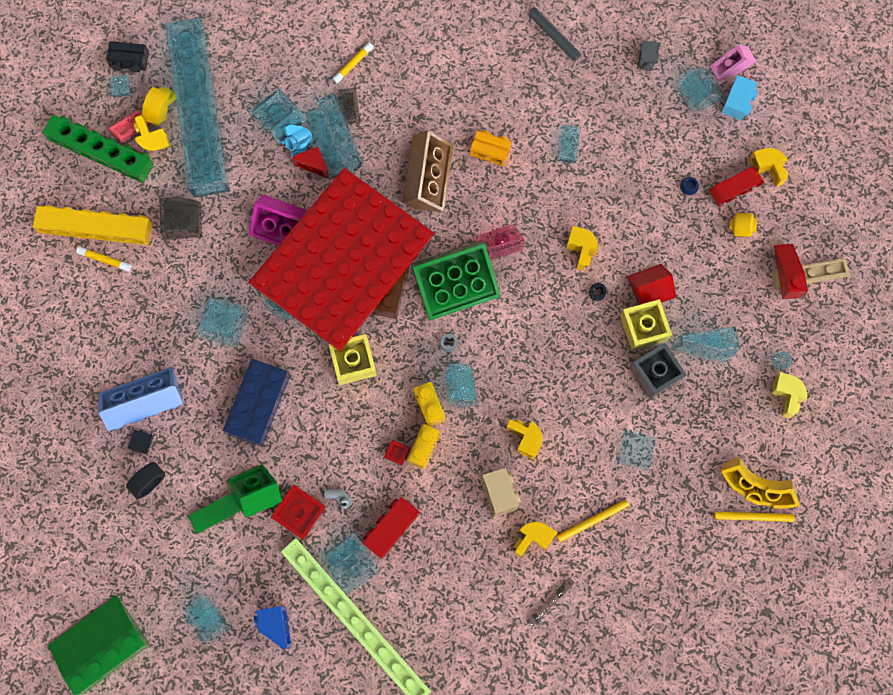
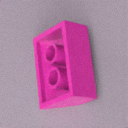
[249,194,308,246]

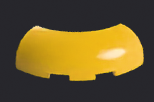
[721,456,800,509]

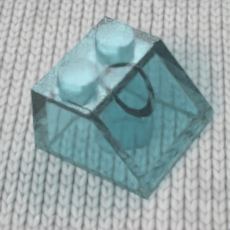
[676,68,727,111]
[321,533,380,594]
[185,594,231,644]

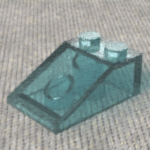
[671,326,741,363]

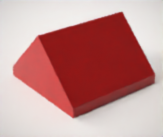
[627,264,676,305]

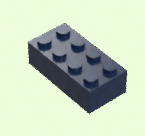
[223,359,290,447]

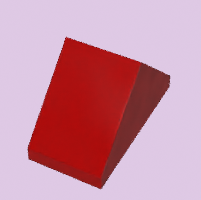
[292,147,329,179]

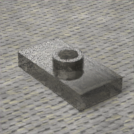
[338,88,361,125]

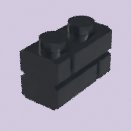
[106,41,149,73]

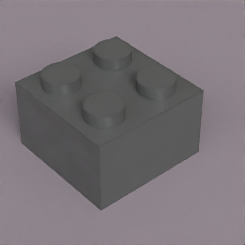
[629,343,687,399]

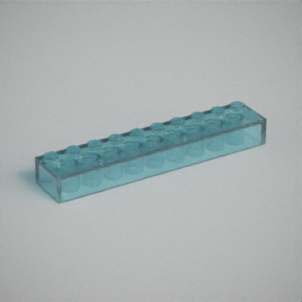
[165,18,231,198]

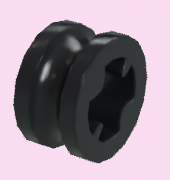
[589,283,607,301]

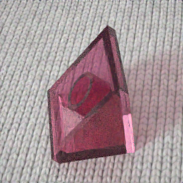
[479,224,525,261]

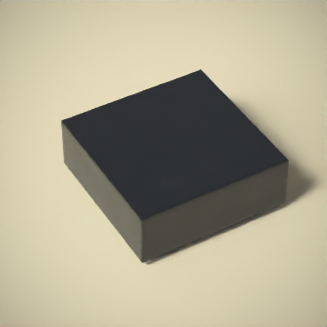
[128,430,154,455]

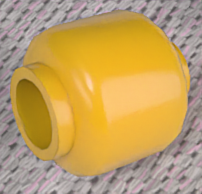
[729,213,757,237]

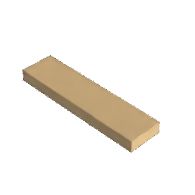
[772,258,850,290]

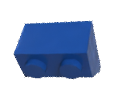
[254,606,292,649]

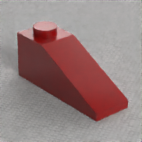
[774,244,808,299]

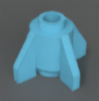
[278,124,312,158]

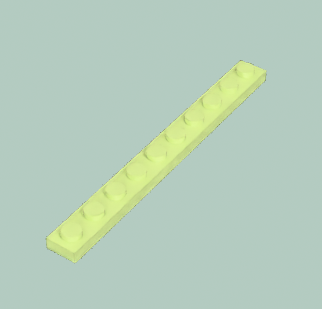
[281,538,431,695]

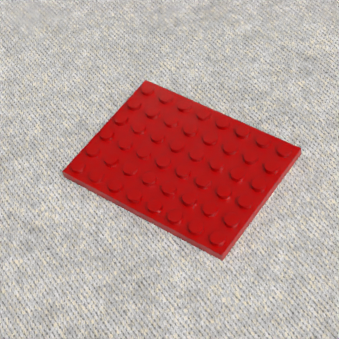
[248,168,434,352]

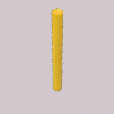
[556,499,629,542]
[714,511,795,522]

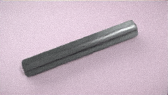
[528,7,581,61]

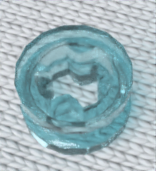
[773,352,792,370]

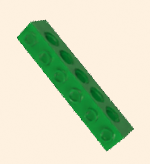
[42,115,154,183]

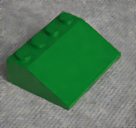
[410,240,501,321]
[48,595,150,695]

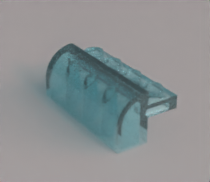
[306,93,363,179]

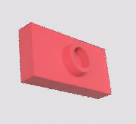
[109,110,150,144]

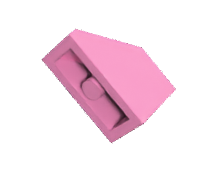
[710,44,756,81]

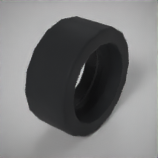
[126,462,165,499]

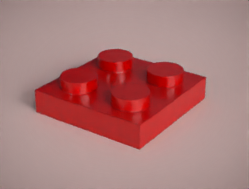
[270,484,327,540]

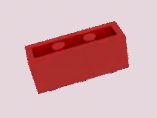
[363,497,420,560]

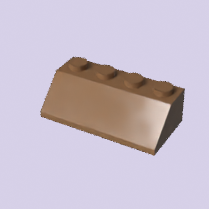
[402,130,454,212]

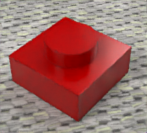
[384,440,410,466]

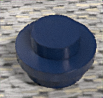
[680,177,699,195]

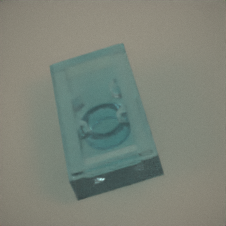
[558,125,581,163]

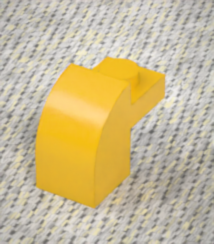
[142,87,177,126]
[133,115,171,151]
[749,148,788,187]
[566,226,598,271]
[506,419,542,460]
[514,522,558,558]

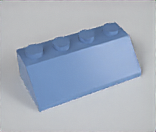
[98,367,183,431]

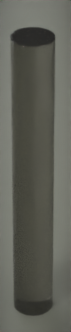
[527,577,575,626]

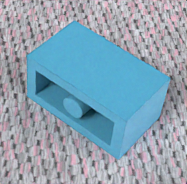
[721,75,758,121]

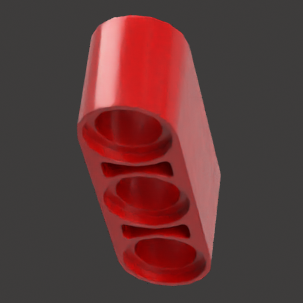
[709,166,764,207]

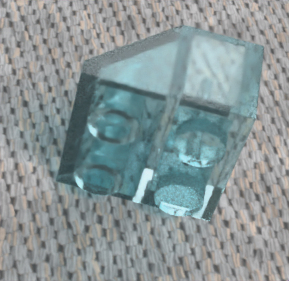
[445,363,478,409]

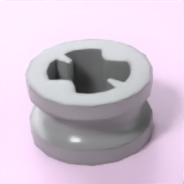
[440,334,457,352]

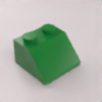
[226,464,282,518]

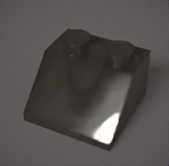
[159,196,202,240]

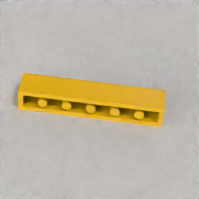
[33,205,153,245]

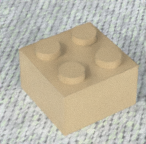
[481,468,520,518]

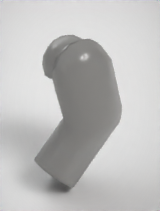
[325,489,351,509]

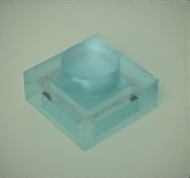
[110,75,131,98]

